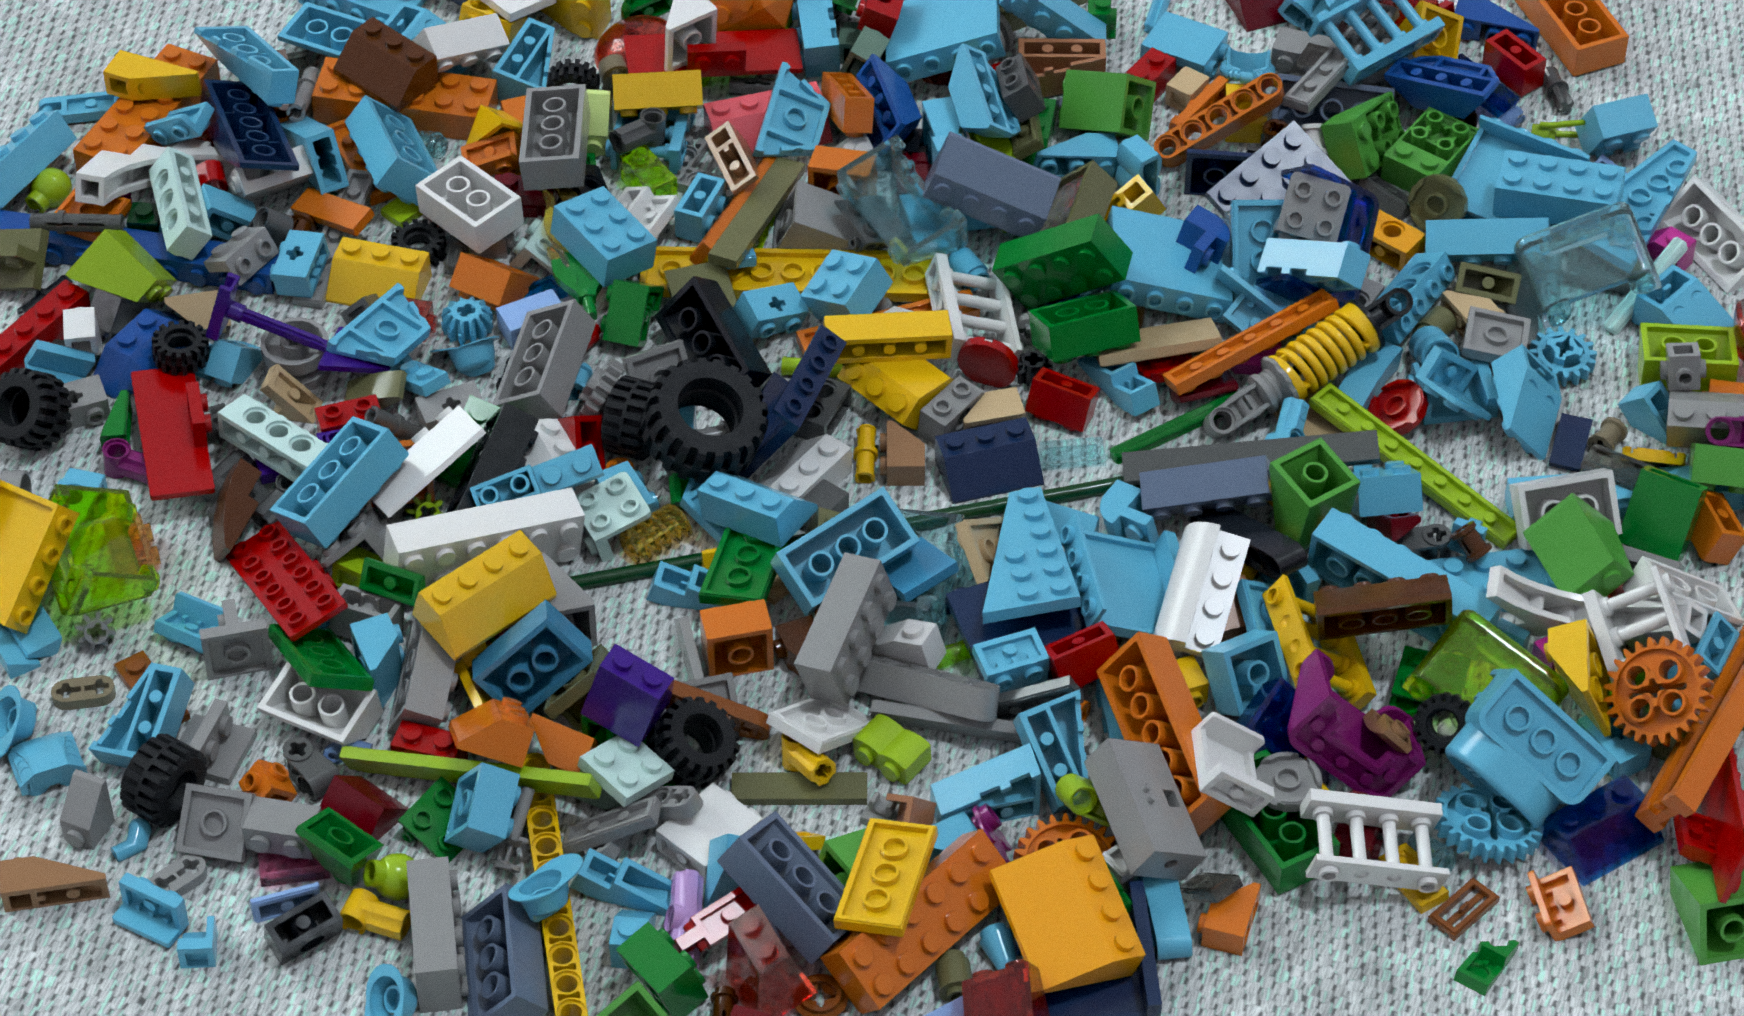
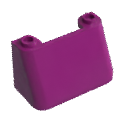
[1287,648,1426,797]

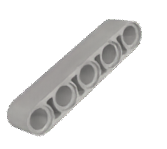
[857,654,1000,722]

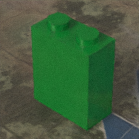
[1618,465,1709,562]

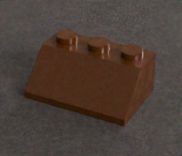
[333,17,438,112]

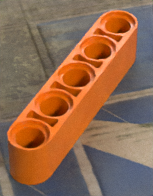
[1154,73,1285,168]

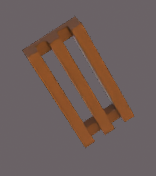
[1427,878,1500,941]

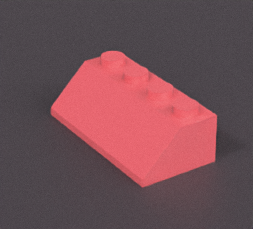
[703,81,833,158]

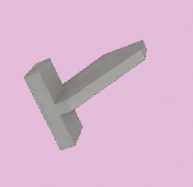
[674,616,738,703]

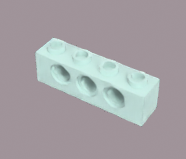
[148,146,212,260]
[217,394,328,482]

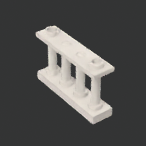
[925,253,1024,362]
[1582,565,1707,718]
[1299,788,1450,893]

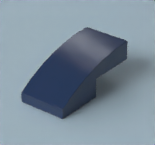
[1549,413,1593,472]

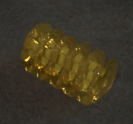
[619,503,693,564]

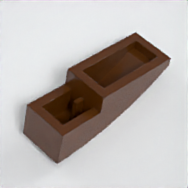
[212,458,262,563]

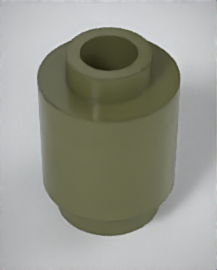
[1413,306,1457,336]
[935,949,974,1002]

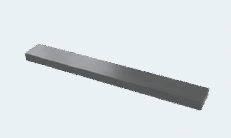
[1122,430,1380,485]

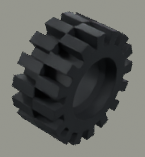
[546,58,600,90]
[391,219,446,267]
[152,320,209,376]
[1412,692,1471,755]

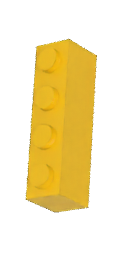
[823,310,953,364]

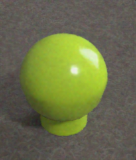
[25,167,73,213]
[363,853,414,901]

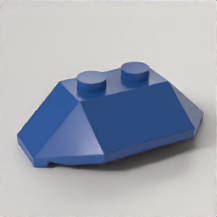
[856,54,922,153]
[1384,55,1500,119]
[93,308,189,399]

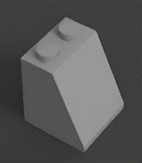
[772,180,855,250]
[542,554,598,647]

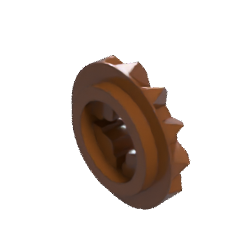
[792,974,848,1016]

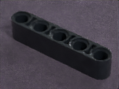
[1190,509,1308,581]

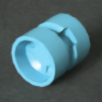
[1409,325,1460,366]

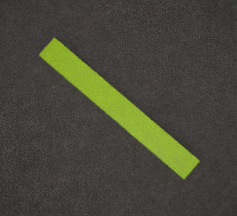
[1309,383,1518,550]
[339,746,602,799]

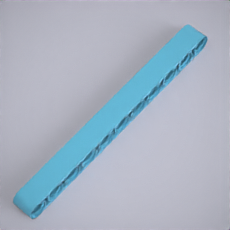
[1092,679,1193,961]

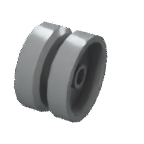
[260,317,332,391]

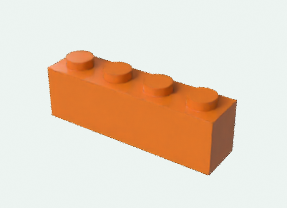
[821,72,875,138]

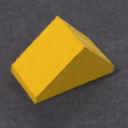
[466,105,523,145]

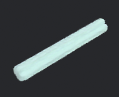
[1604,237,1688,335]

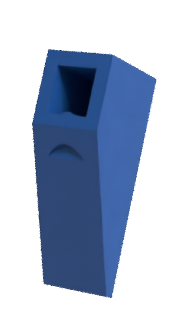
[1454,0,1539,50]

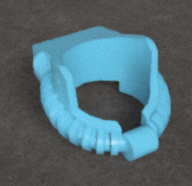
[1220,47,1275,84]

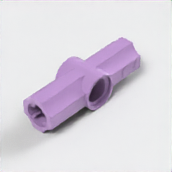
[664,869,704,970]

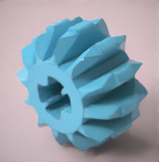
[441,296,493,346]

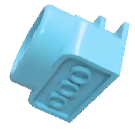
[1445,668,1617,829]

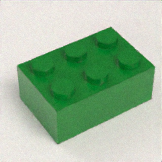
[1028,289,1141,364]

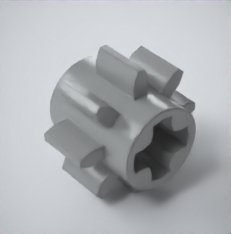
[74,607,116,650]

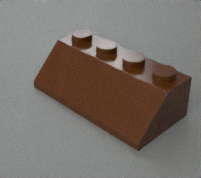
[1313,573,1452,641]

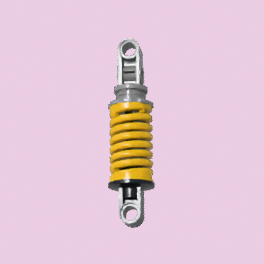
[1203,288,1413,438]

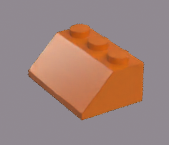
[448,697,535,768]

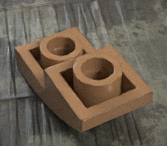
[1363,708,1412,754]

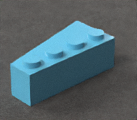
[791,0,840,78]

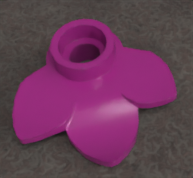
[971,803,1012,863]

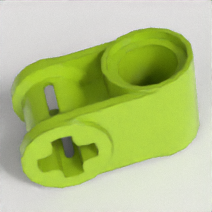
[1055,773,1110,827]

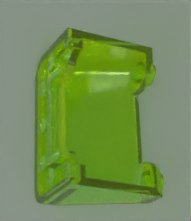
[48,484,160,616]
[1402,609,1569,707]

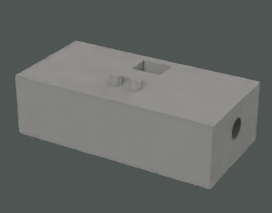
[1084,738,1207,881]

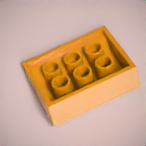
[988,834,1146,995]

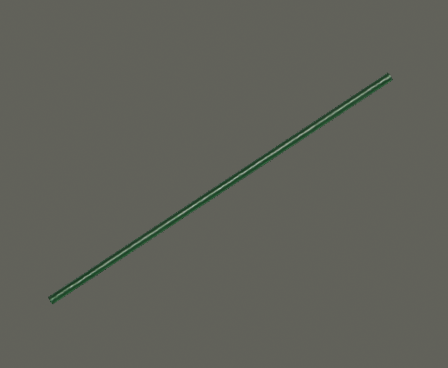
[569,476,1141,590]

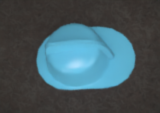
[430,336,499,377]
[0,685,37,759]
[508,853,583,922]
[364,963,418,1016]

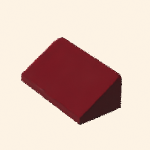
[1169,370,1239,403]
[1367,512,1421,542]

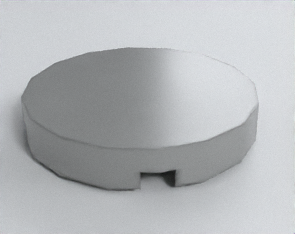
[1256,752,1323,812]

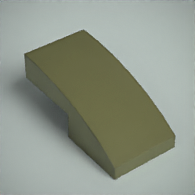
[345,370,407,409]

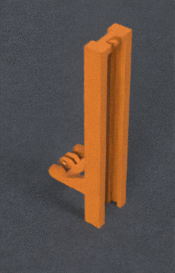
[1634,625,1744,833]

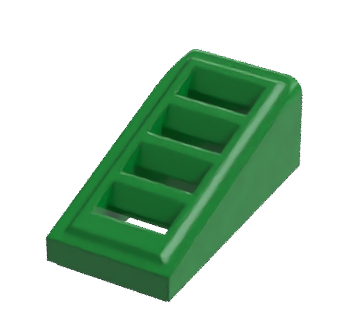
[100,390,133,447]

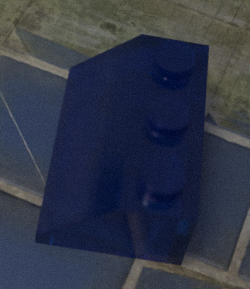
[1541,774,1664,886]

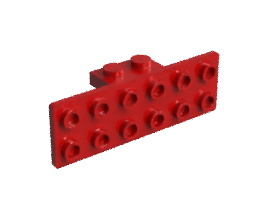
[624,28,803,77]
[131,368,215,501]
[225,521,348,642]
[1673,746,1744,904]

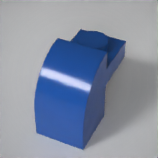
[1176,204,1230,274]

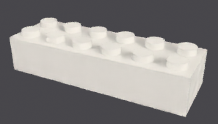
[383,487,585,587]

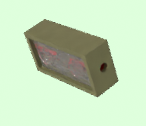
[1041,160,1117,231]

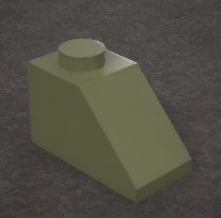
[1453,261,1522,305]

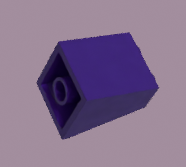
[580,644,674,747]

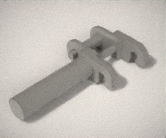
[489,786,535,873]

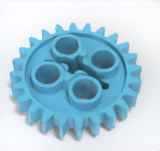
[1434,782,1544,864]

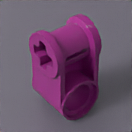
[1705,416,1744,449]

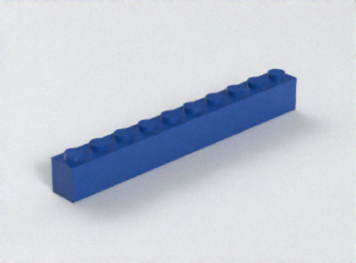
[0,210,279,295]

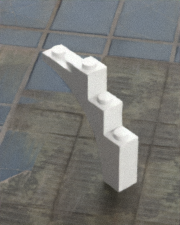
[75,139,264,206]
[1486,565,1708,650]

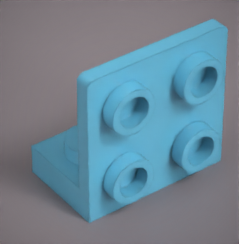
[972,627,1050,693]

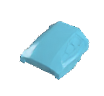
[6,731,88,796]

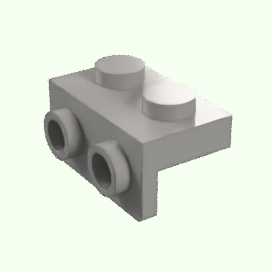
[203,226,279,285]

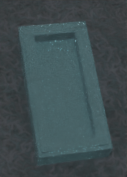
[1039,437,1106,471]

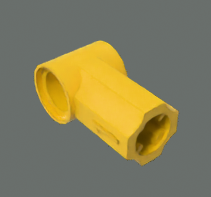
[781,733,836,786]
[340,888,411,941]

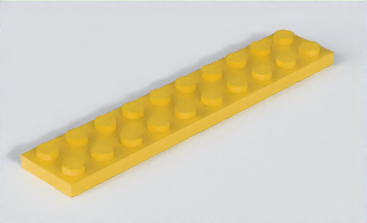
[639,246,946,302]

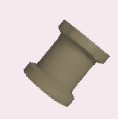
[1588,417,1628,458]

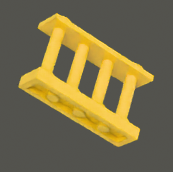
[1262,574,1377,710]

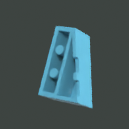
[491,17,555,100]
[930,743,1041,826]

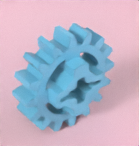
[1529,326,1597,387]

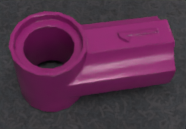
[102,438,148,484]

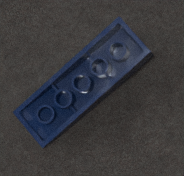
[200,79,299,171]

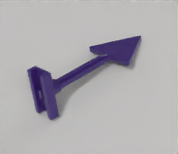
[205,272,391,373]

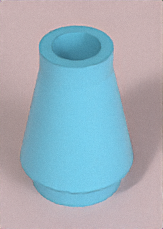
[979,923,1019,977]

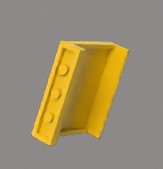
[0,480,80,634]

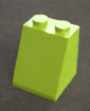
[65,229,177,303]

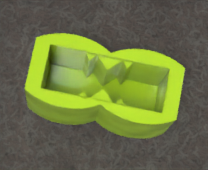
[853,714,931,785]

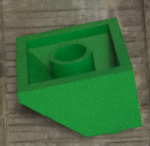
[295,807,384,887]

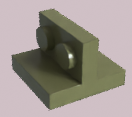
[0,228,50,291]
[544,644,609,732]

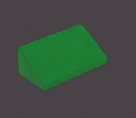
[359,557,426,607]

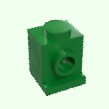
[1088,0,1117,39]

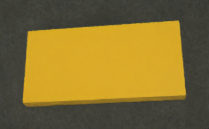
[833,818,938,937]

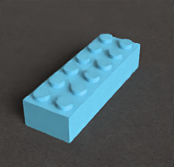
[1308,507,1502,664]

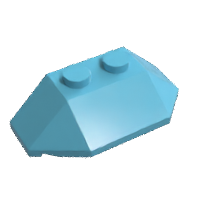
[948,43,1021,138]

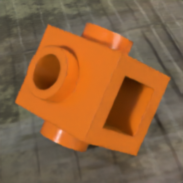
[238,759,298,802]

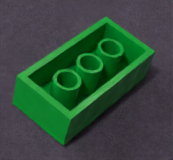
[992,213,1133,309]
[1220,749,1340,895]

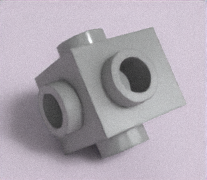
[1660,342,1706,391]

